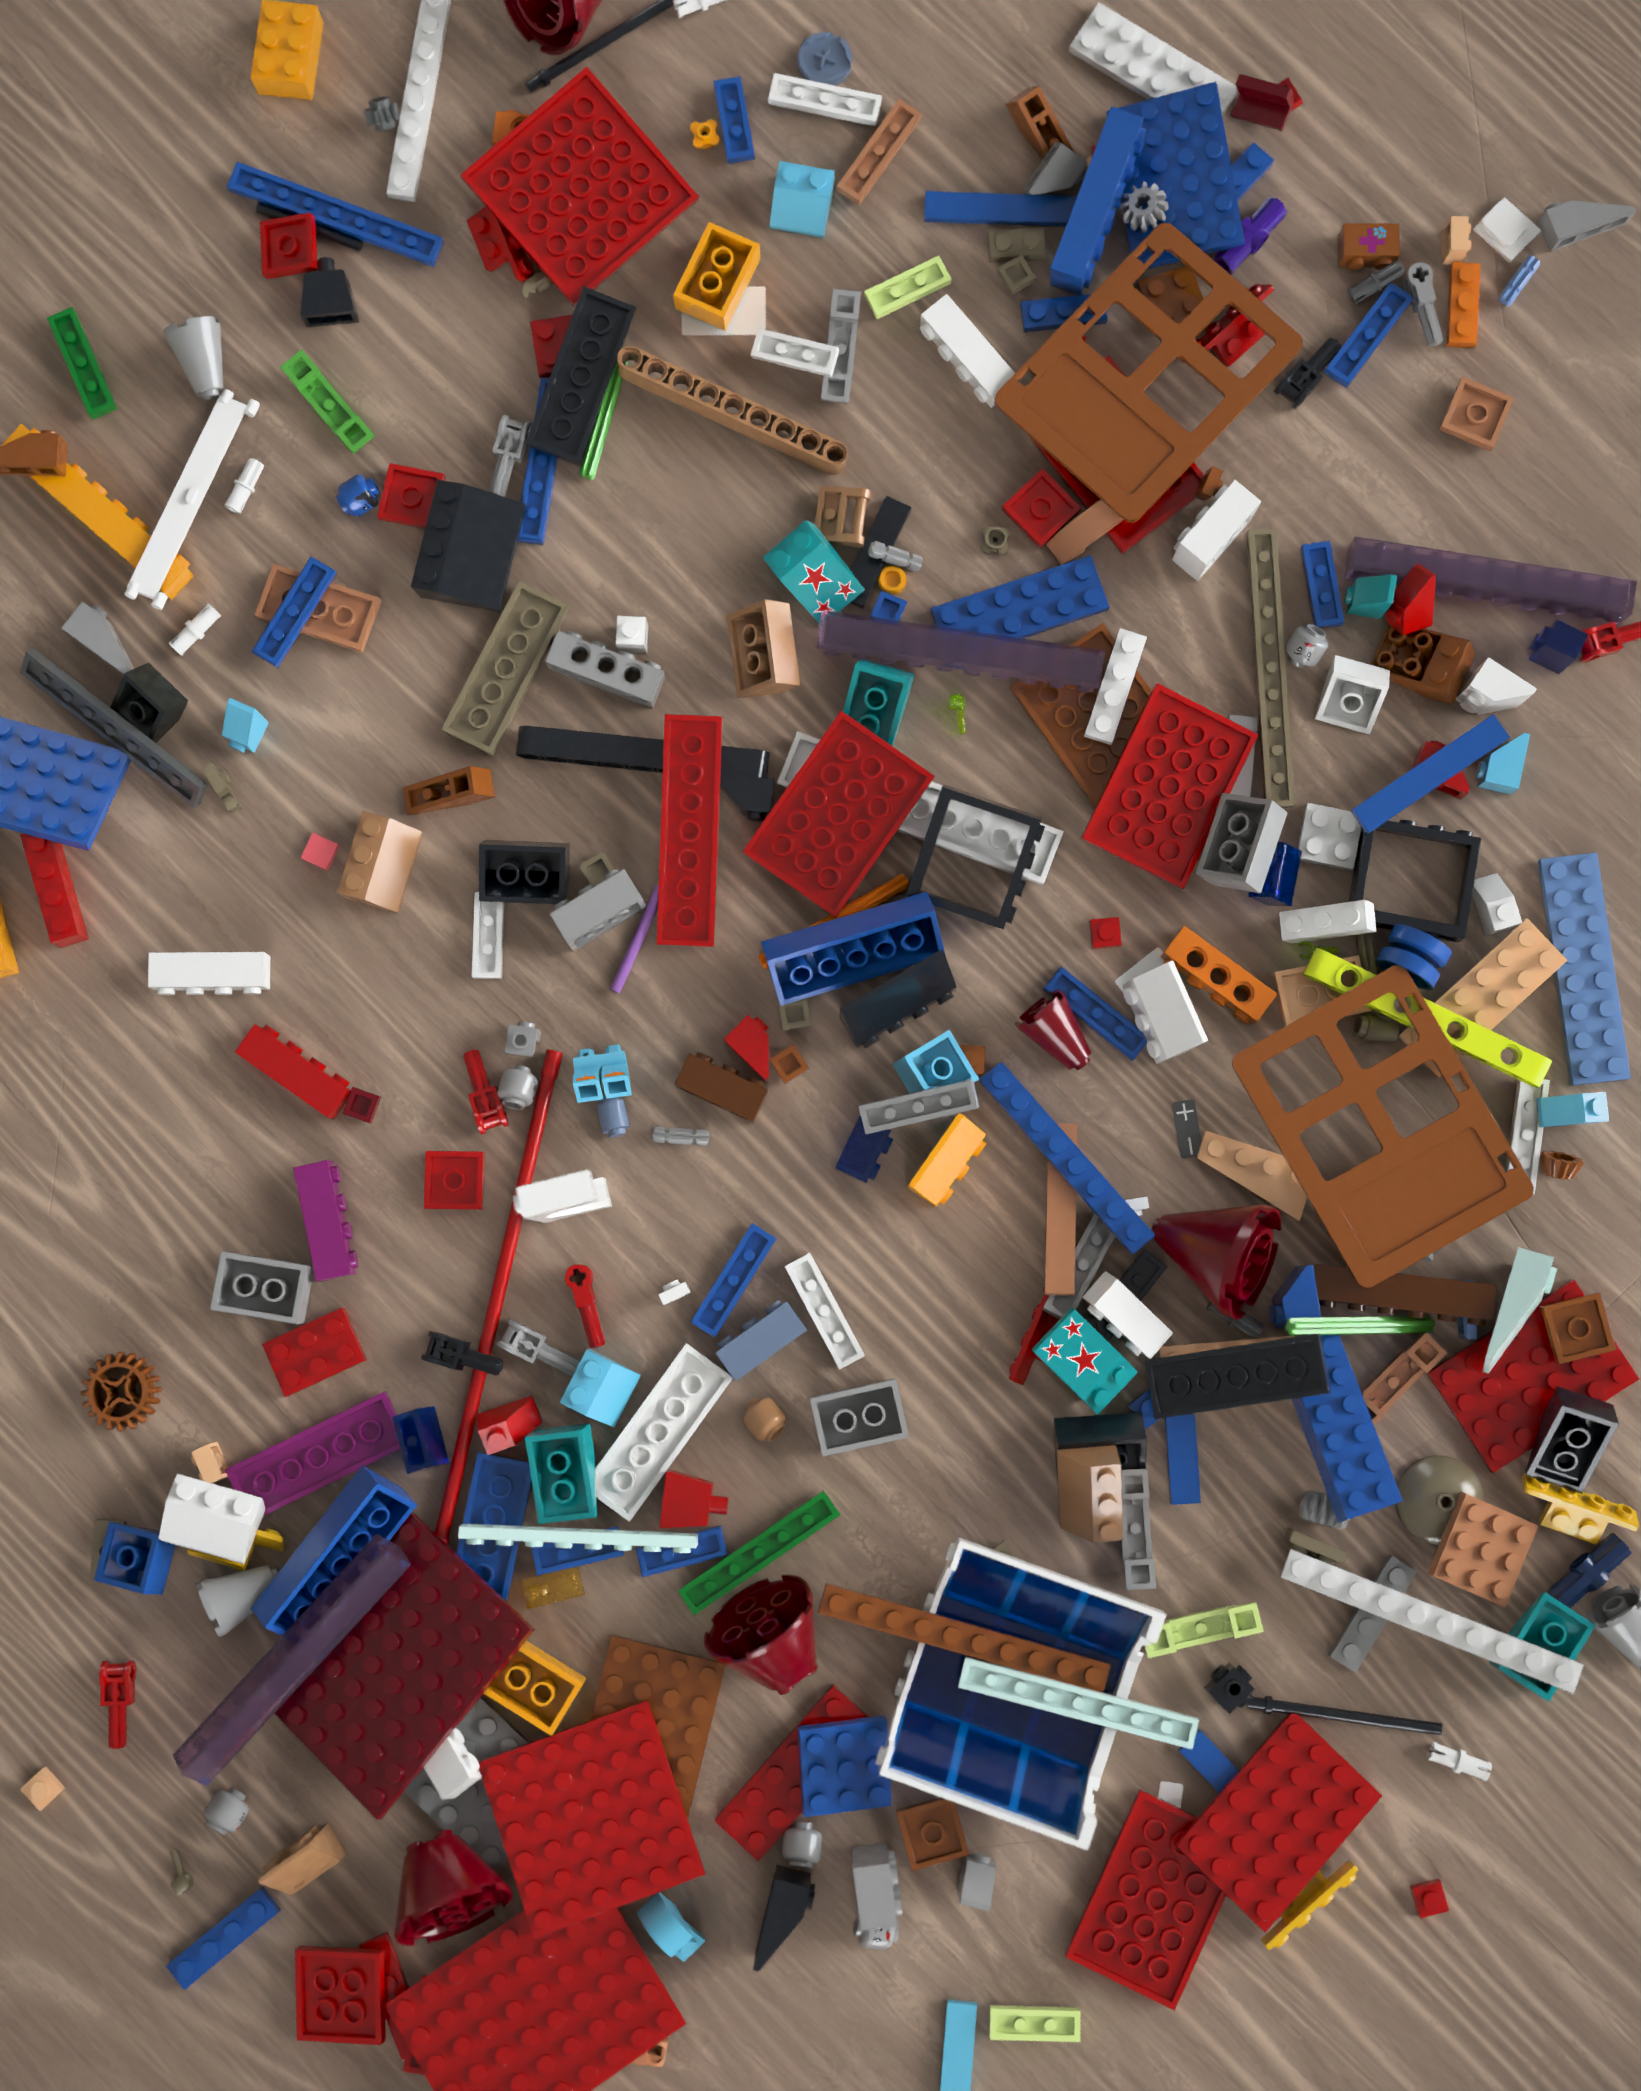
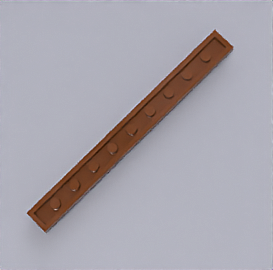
[818,1583,1111,1693]

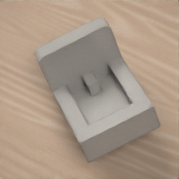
[505,1021,542,1057]

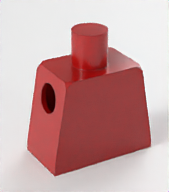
[659,1469,729,1528]

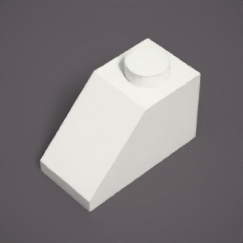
[1472,873,1522,936]

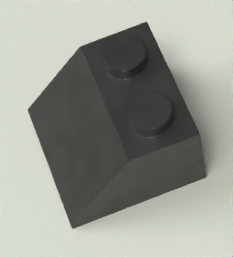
[110,662,189,743]

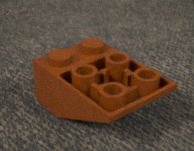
[1370,624,1476,705]

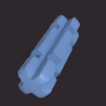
[1498,255,1540,306]

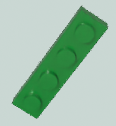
[47,307,118,420]

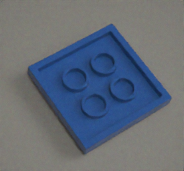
[797,1715,892,1817]

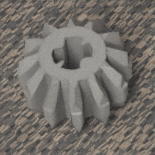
[1120,181,1169,233]
[1299,1491,1350,1529]

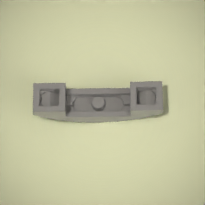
[821,289,861,404]
[1121,1468,1156,1590]

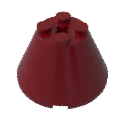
[704,1575,818,1695]
[394,1830,513,1946]

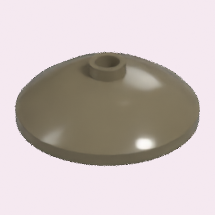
[1396,1456,1485,1545]

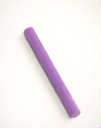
[610,885,659,994]

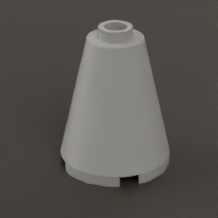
[163,316,224,400]
[196,1565,279,1637]
[1586,1585,1641,1669]

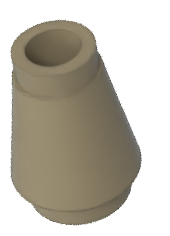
[1353,1012,1399,1042]

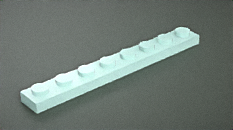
[458,1524,698,1553]
[958,1656,1199,1749]

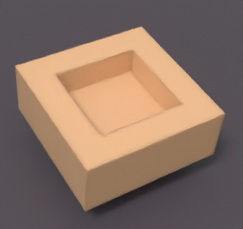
[20,1766,65,1811]

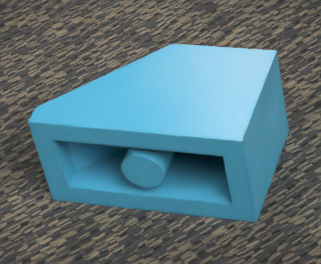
[222,698,269,753]
[1476,733,1530,795]
[1536,1092,1609,1127]

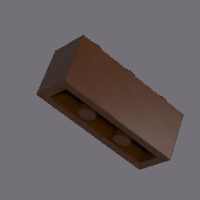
[674,1052,768,1123]

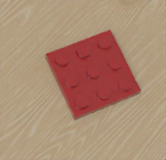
[295,1946,386,2045]

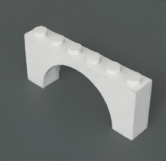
[513,1170,612,1223]

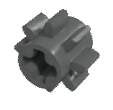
[364,96,400,131]

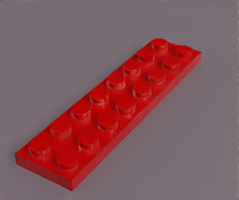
[656,714,723,947]

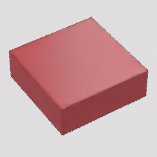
[301,833,340,871]

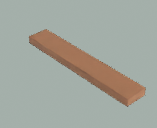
[1044,1123,1077,1296]

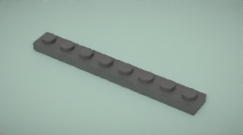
[20,648,207,808]

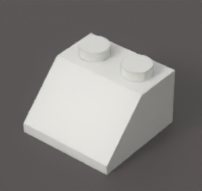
[1315,655,1390,735]
[1456,657,1537,715]

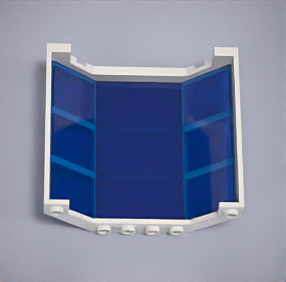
[875,1537,1166,1851]

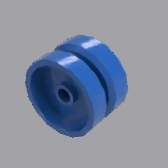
[1376,924,1452,991]

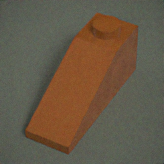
[1005,86,1075,160]
[0,430,68,476]
[403,766,495,815]

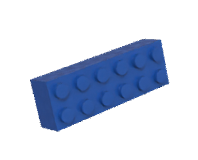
[1050,106,1146,295]
[761,892,946,1006]
[1292,1335,1403,1523]
[251,1465,417,1648]

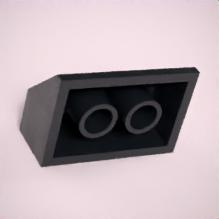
[479,840,570,904]
[1054,1412,1147,1482]

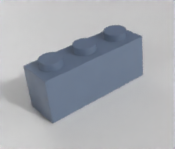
[715,1300,807,1382]

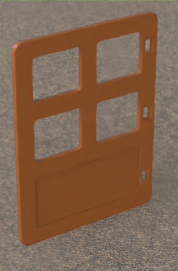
[995,223,1303,522]
[1232,965,1534,1288]

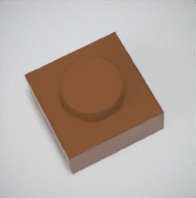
[1194,466,1223,502]
[769,1044,809,1084]
[958,1044,985,1076]

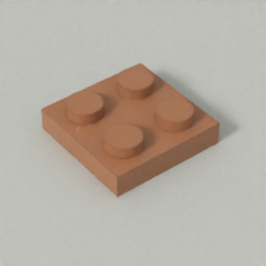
[1439,376,1514,452]

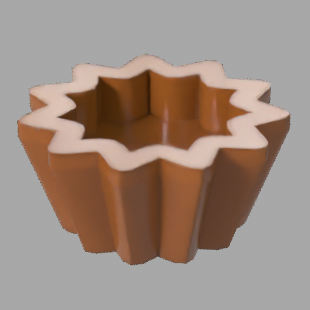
[1540,1150,1583,1180]

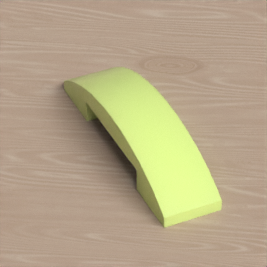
[1145,1602,1264,1658]

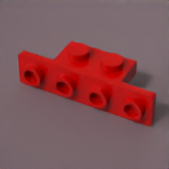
[466,206,534,283]
[1181,284,1274,367]
[1009,1288,1082,1385]

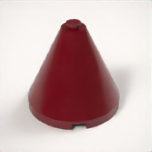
[503,0,602,55]
[1151,1204,1282,1320]

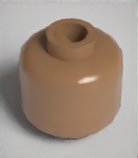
[743,1398,786,1442]

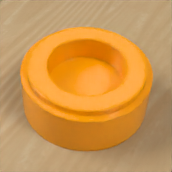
[878,566,906,596]

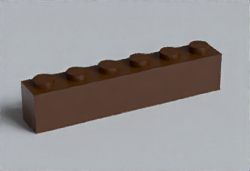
[1314,1264,1497,1326]

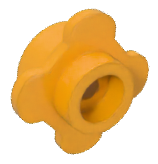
[690,119,720,149]

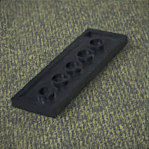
[526,286,636,466]
[1145,1333,1331,1419]

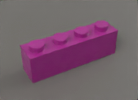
[293,1160,359,1282]

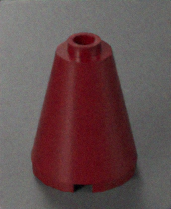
[1015,989,1091,1070]

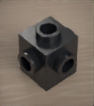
[1204,1663,1254,1714]

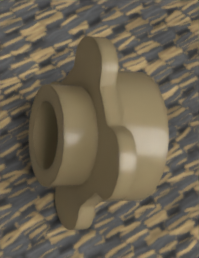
[981,526,1010,555]

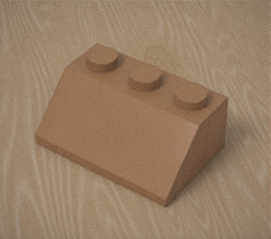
[727,599,800,698]
[337,811,423,913]
[1057,1445,1123,1543]

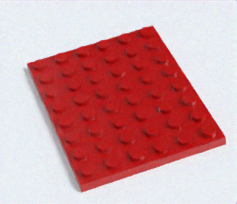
[385,1908,687,2091]

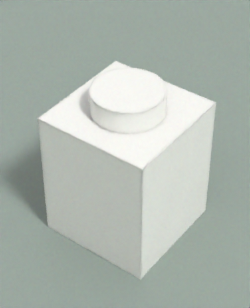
[616,616,648,654]

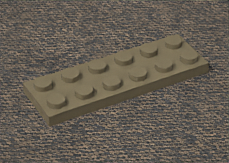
[441,581,570,756]

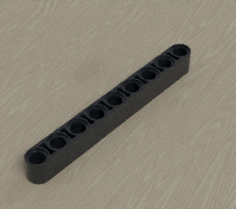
[516,726,770,778]

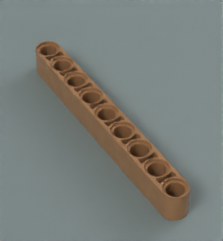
[617,346,848,475]

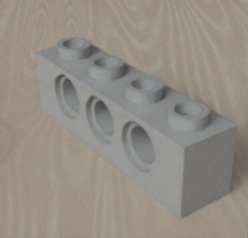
[545,631,665,709]

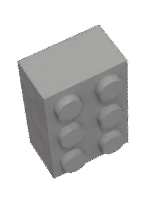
[1196,793,1287,894]
[550,869,646,951]
[210,1251,314,1324]
[810,1378,909,1457]
[852,1842,903,1931]

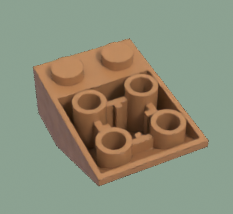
[258,1824,347,1896]

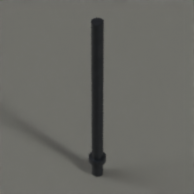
[525,0,674,93]
[1246,1696,1442,1735]

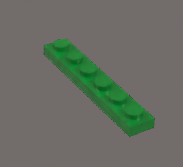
[678,1490,840,1616]

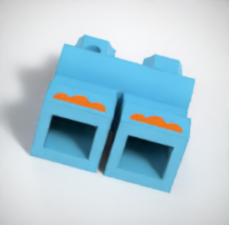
[573,1044,632,1103]

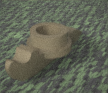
[522,271,553,299]

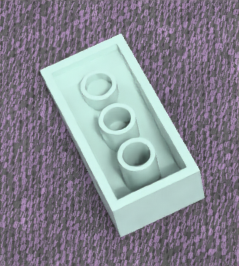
[1482,1247,1557,1373]

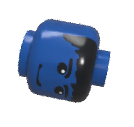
[336,474,380,517]

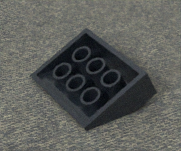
[411,479,527,612]
[840,950,957,1049]

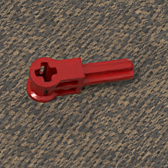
[1572,621,1641,663]
[463,1049,509,1135]
[565,1264,606,1349]
[99,1660,136,1749]

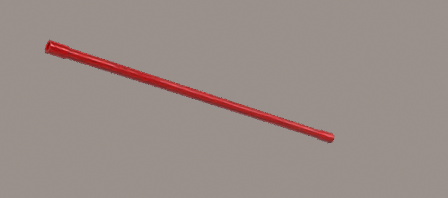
[435,1049,563,1545]

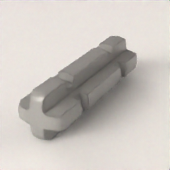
[868,541,923,572]
[652,1127,709,1146]

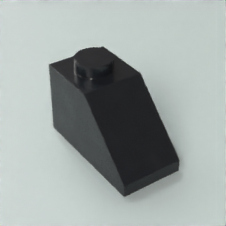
[720,774,774,821]

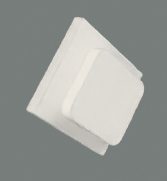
[1473,197,1541,263]

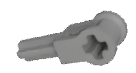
[1401,262,1443,347]
[488,415,532,497]
[496,1318,580,1377]

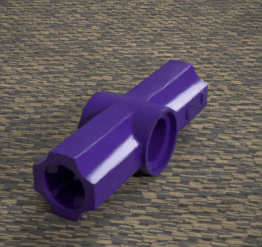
[1213,197,1288,275]

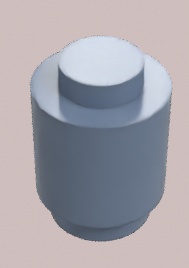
[596,1096,630,1138]

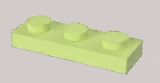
[864,256,952,320]
[989,2005,1081,2042]

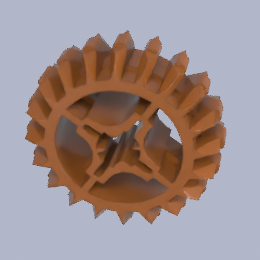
[80,1352,162,1431]

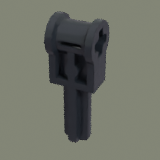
[1274,338,1342,410]
[421,1331,503,1376]

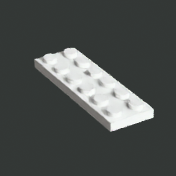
[1068,2,1238,115]
[595,1343,733,1522]

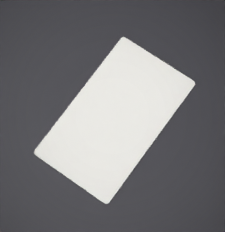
[682,286,766,335]

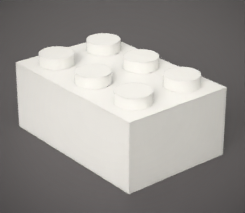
[1172,480,1261,582]

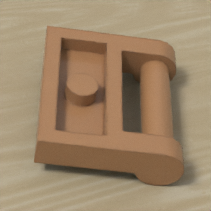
[815,486,871,548]

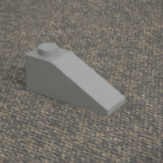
[1538,200,1636,252]
[62,601,134,675]

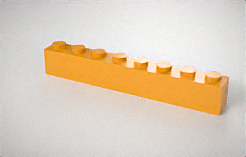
[1,423,194,600]

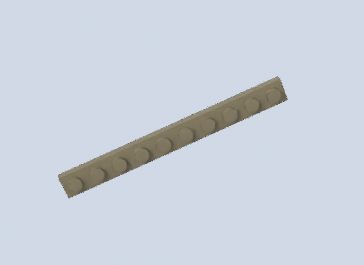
[1246,528,1295,808]

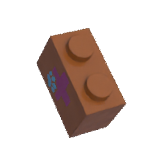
[1338,223,1400,270]

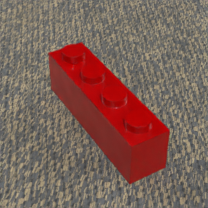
[20,833,89,948]
[234,1024,351,1120]

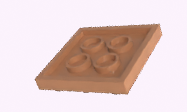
[1427,1491,1538,1608]

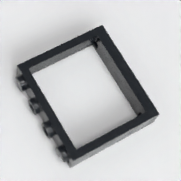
[905,785,1045,929]
[1348,820,1482,943]

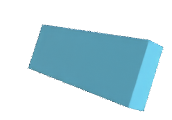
[939,1999,977,2091]

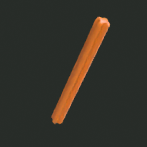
[758,874,910,969]

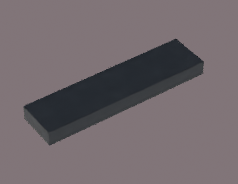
[850,495,912,609]
[1087,1249,1167,1342]

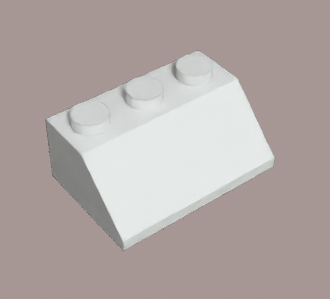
[1122,961,1208,1064]
[159,1474,266,1564]

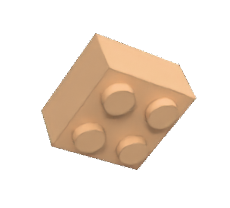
[1442,216,1471,265]
[191,1442,229,1484]

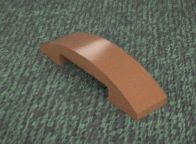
[1046,500,1124,565]
[1361,1332,1447,1426]

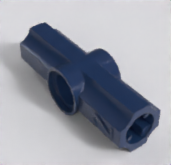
[1547,1533,1632,1608]

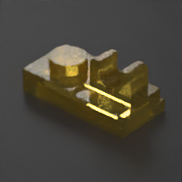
[521,1566,585,1609]

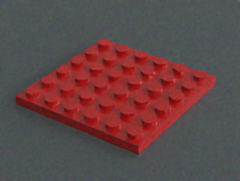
[461,66,699,307]
[478,1699,706,1939]

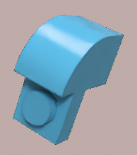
[636,1892,706,1962]

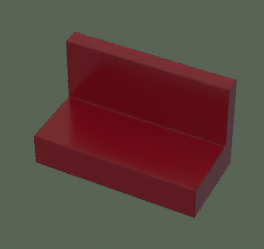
[1231,74,1295,131]

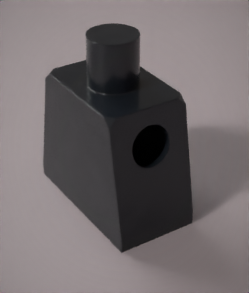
[301,257,359,327]

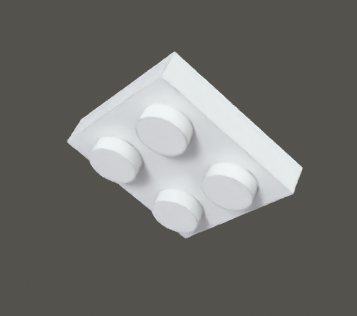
[1295,803,1361,871]

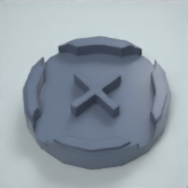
[797,32,852,86]

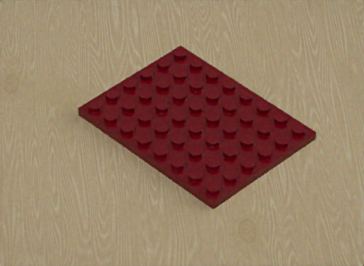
[259,1513,535,1820]

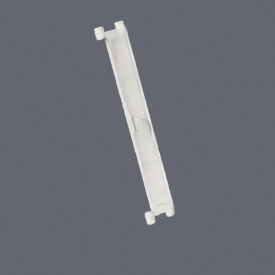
[125,389,260,610]

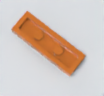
[1446,262,1481,348]

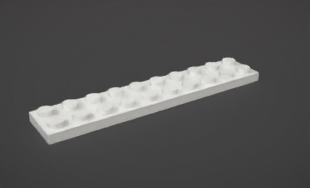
[777,731,1064,886]

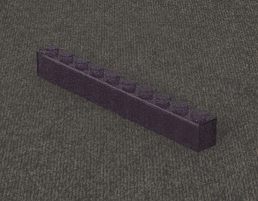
[1344,536,1637,624]
[817,610,1106,692]
[173,1534,411,1786]

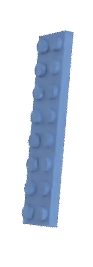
[1537,853,1631,1086]

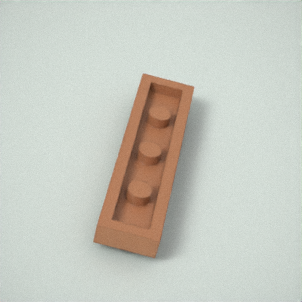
[837,99,922,206]

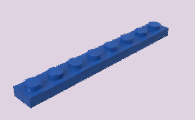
[227,162,444,267]
[979,1061,1155,1255]

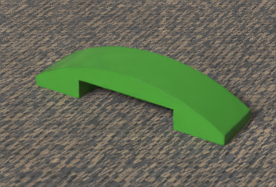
[280,349,375,454]

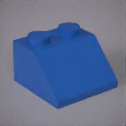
[1269,1265,1321,1329]
[94,1522,176,1595]

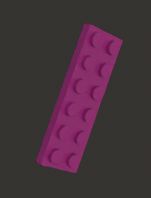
[225,1391,411,1516]

